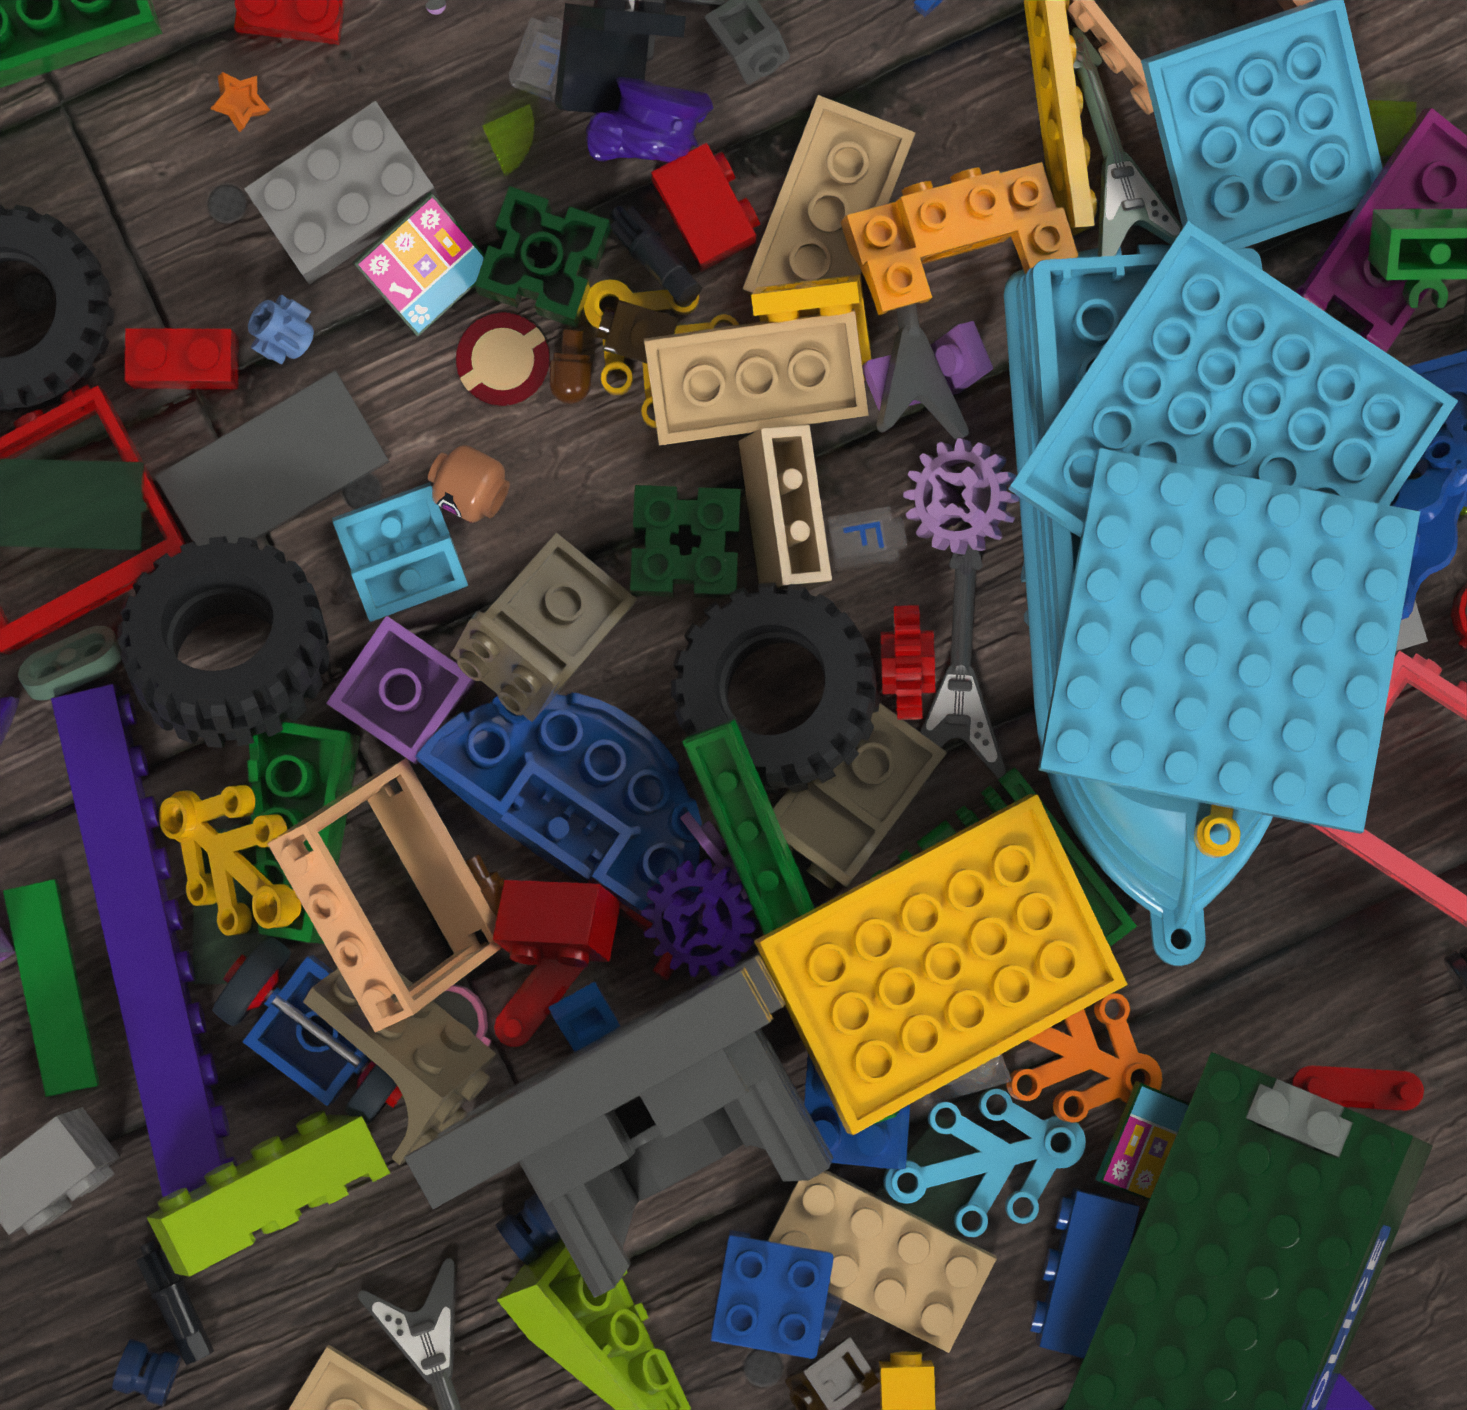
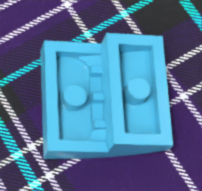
[332,482,468,622]

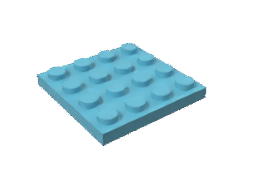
[1141,0,1383,249]

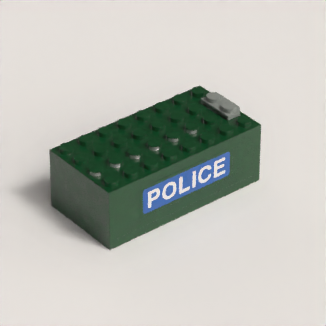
[1063,1052,1433,1410]

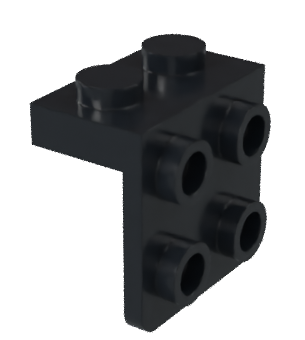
[555,0,686,113]

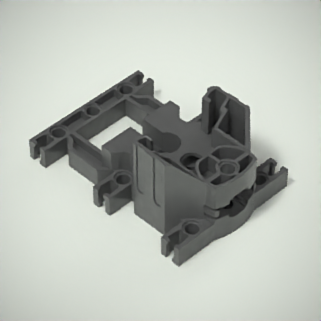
[404,951,834,1298]

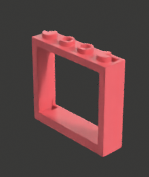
[1310,650,1467,927]

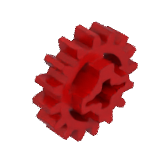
[881,605,936,720]

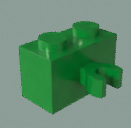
[1368,209,1467,308]

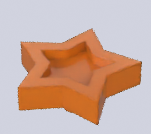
[210,72,270,132]

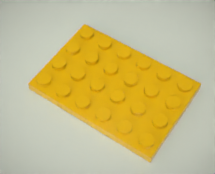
[754,794,1128,1135]

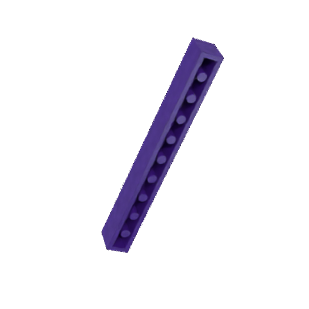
[51,684,238,1197]

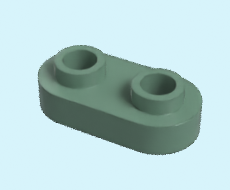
[18,626,122,700]

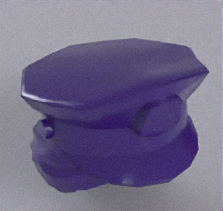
[585,77,714,162]

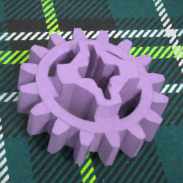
[903,438,1019,555]

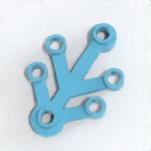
[883,1088,1086,1237]

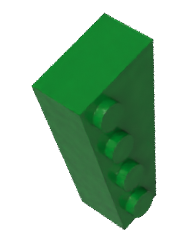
[247,721,361,944]

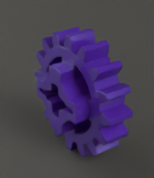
[641,859,759,977]

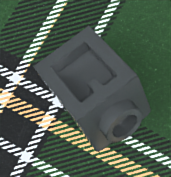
[704,0,790,85]

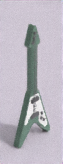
[1070,27,1183,257]

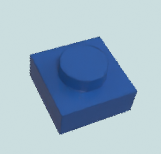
[548,981,621,1052]

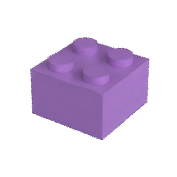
[326,616,477,766]

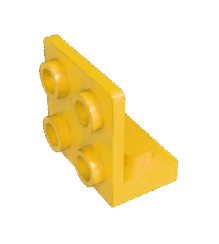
[751,274,872,381]

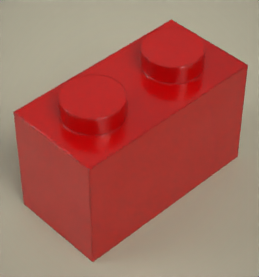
[651,143,760,272]
[125,328,239,389]
[492,880,621,968]

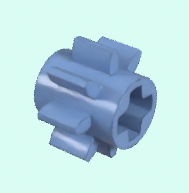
[248,295,314,364]

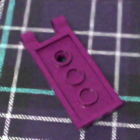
[1294,108,1467,353]

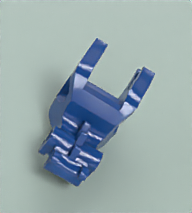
[1390,409,1467,620]

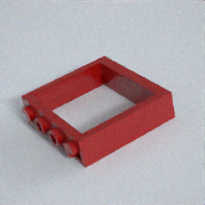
[0,384,187,655]

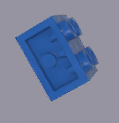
[711,1230,834,1359]

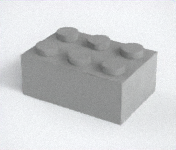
[244,101,439,285]
[0,1107,120,1235]

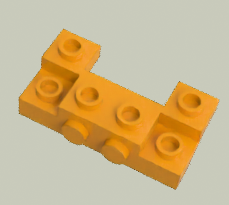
[840,162,1079,315]

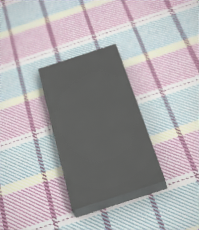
[155,370,390,546]

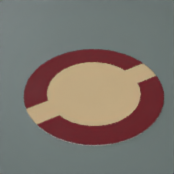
[456,312,550,406]

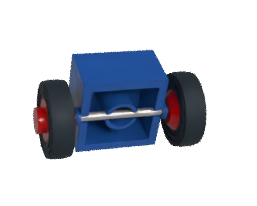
[212,936,403,1125]

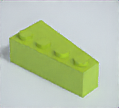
[147,1111,390,1277]

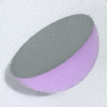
[425,0,446,15]

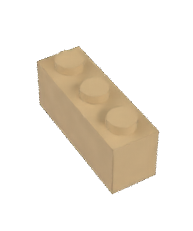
[738,425,832,591]

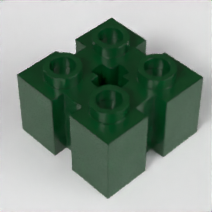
[475,186,611,328]
[630,485,741,599]

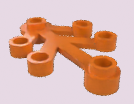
[1007,993,1162,1123]

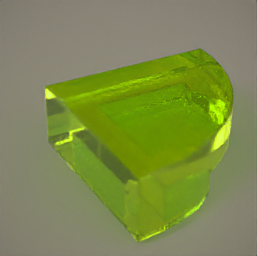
[482,104,535,176]

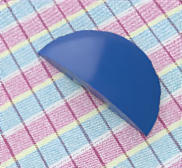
[415,693,702,924]

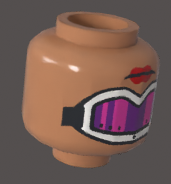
[428,445,510,523]

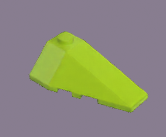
[497,1239,691,1410]

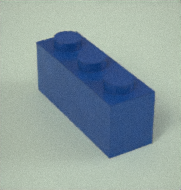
[1029,1187,1140,1358]

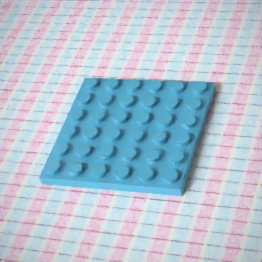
[1008,221,1458,538]
[1038,448,1420,834]

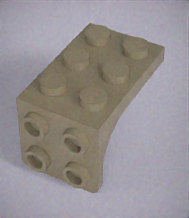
[450,532,637,722]
[773,703,947,890]
[303,968,496,1165]

